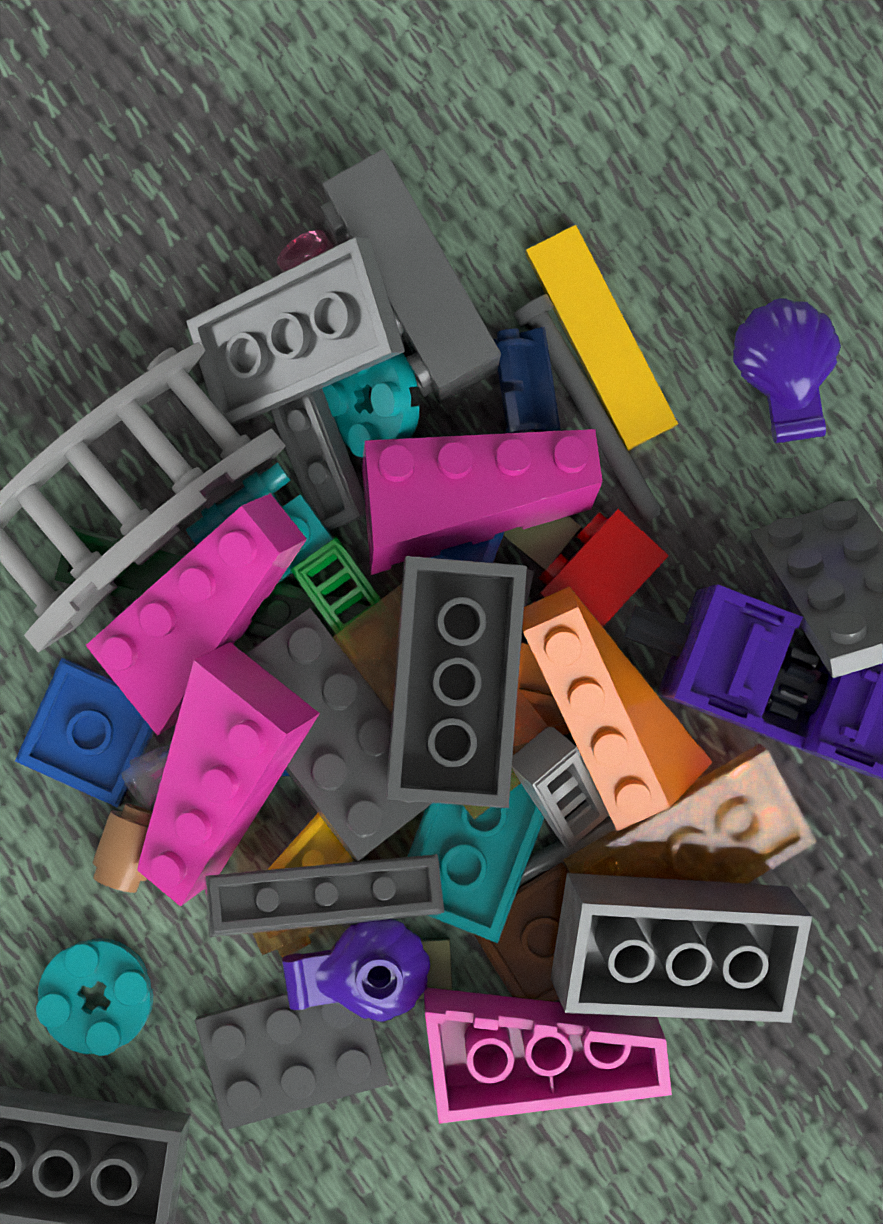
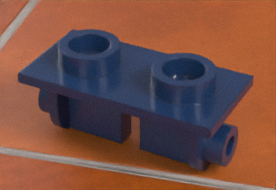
[493,327,561,433]

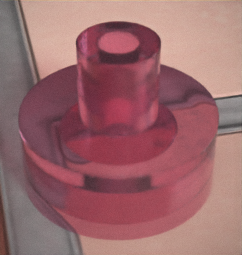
[277,229,334,273]

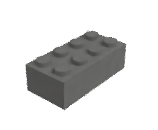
[320,149,501,405]
[386,556,527,808]
[551,873,812,1023]
[0,1085,191,1224]

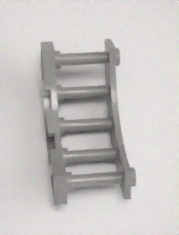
[0,342,286,653]

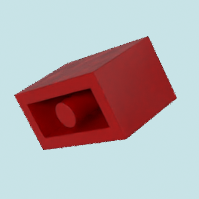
[537,509,669,627]

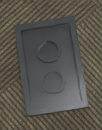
[194,991,390,1131]

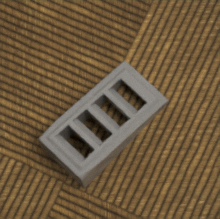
[512,727,609,849]

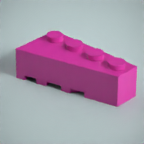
[362,429,602,575]
[86,493,307,736]
[137,642,320,907]
[424,987,672,1124]

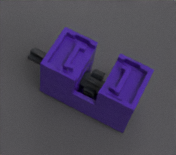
[623,584,883,780]

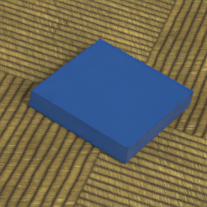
[15,658,154,808]

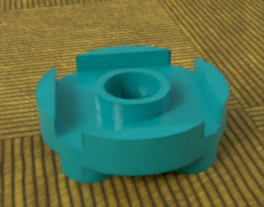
[322,353,419,457]
[36,938,153,1056]

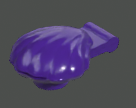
[733,298,841,444]
[282,919,430,1022]

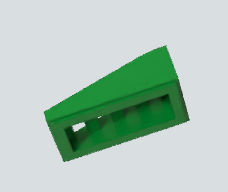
[290,537,399,664]

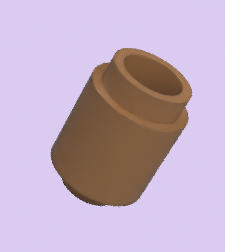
[92,803,153,893]

